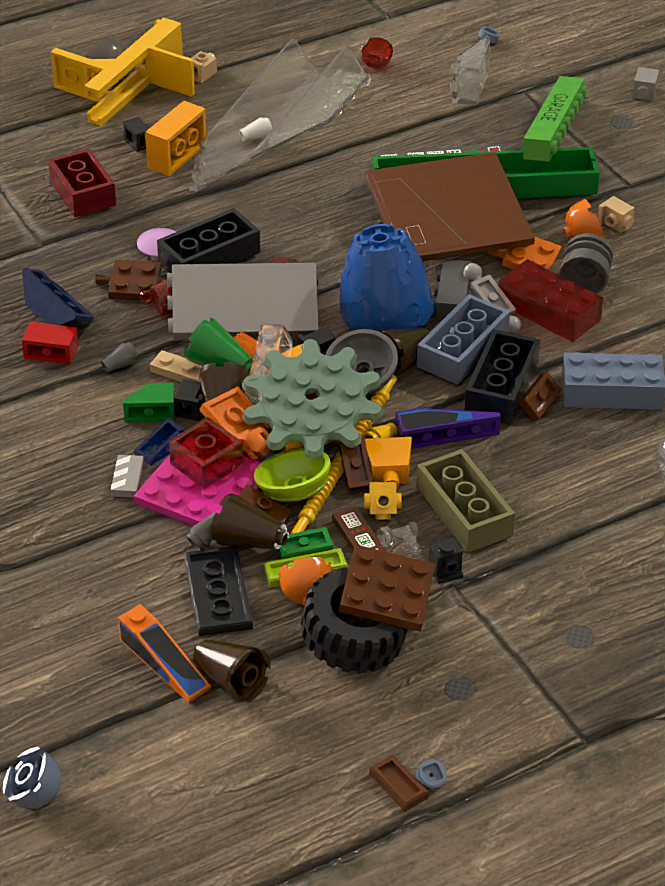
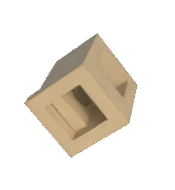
[187,51,217,83]
[598,196,634,233]

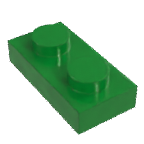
[277,527,333,559]

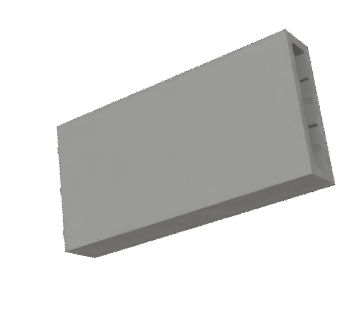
[167,263,318,341]

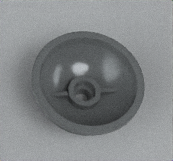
[326,329,398,394]

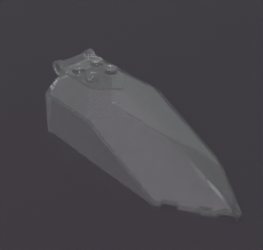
[189,39,371,194]

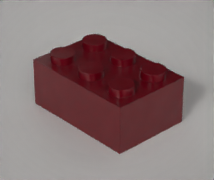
[48,148,116,217]

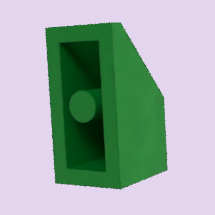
[123,383,175,422]

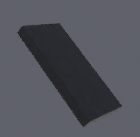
[184,546,253,636]

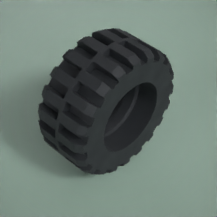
[301,567,408,674]

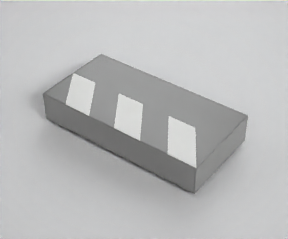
[111,455,144,498]

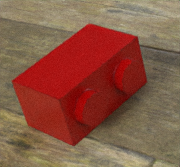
[22,322,78,364]

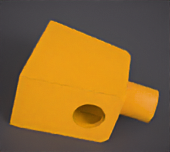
[365,437,412,490]

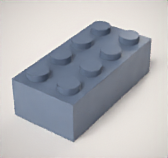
[417,294,510,385]
[562,352,665,410]

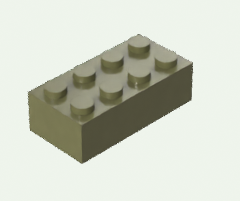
[416,449,515,553]

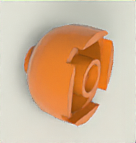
[563,199,605,240]
[279,557,332,606]

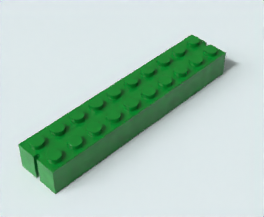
[372,147,600,199]

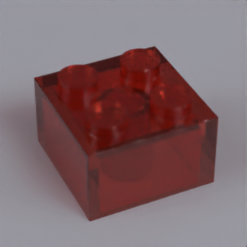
[169,417,243,489]

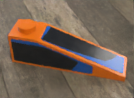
[118,604,211,703]

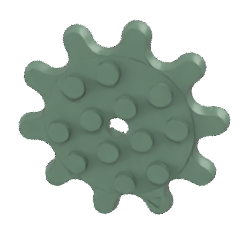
[242,339,383,459]

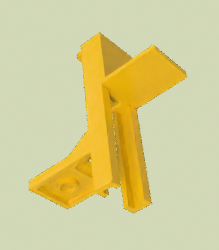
[51,18,195,126]

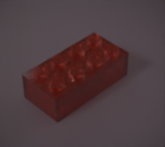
[498,259,603,342]

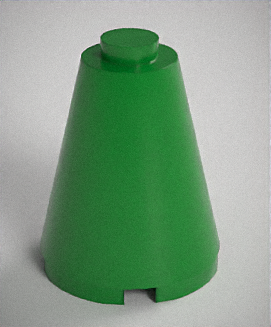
[184,317,255,376]

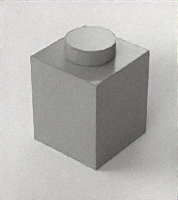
[632,67,659,101]

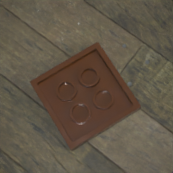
[338,544,435,632]

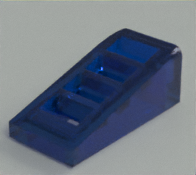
[133,418,188,466]

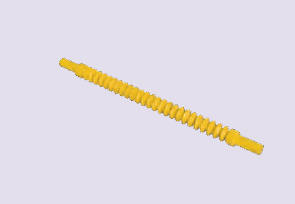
[290,375,397,534]

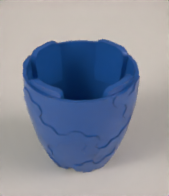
[339,224,434,331]

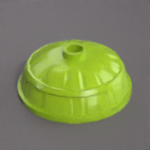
[254,448,331,502]

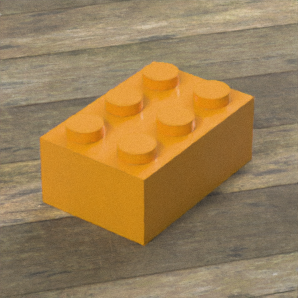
[145,101,207,176]

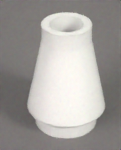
[239,117,273,142]

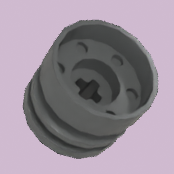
[559,233,613,296]

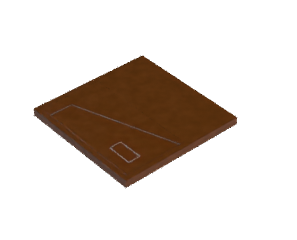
[365,152,535,262]

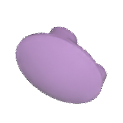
[137,228,176,261]

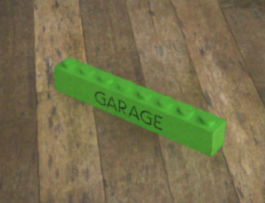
[523,76,587,162]

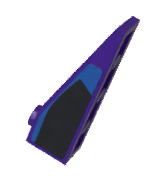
[395,408,501,449]

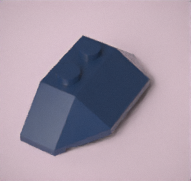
[22,268,94,327]

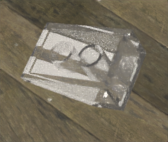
[449,36,490,106]

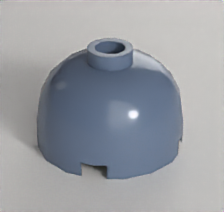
[2,747,62,809]

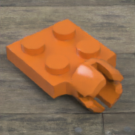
[488,237,562,281]
[199,387,271,460]

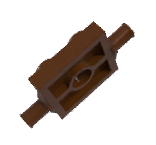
[95,259,172,301]

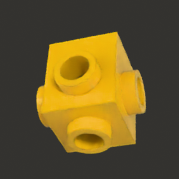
[364,482,402,520]

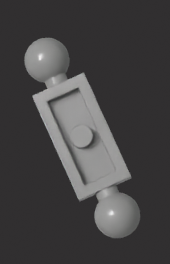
[463,263,522,334]

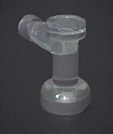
[377,521,422,554]

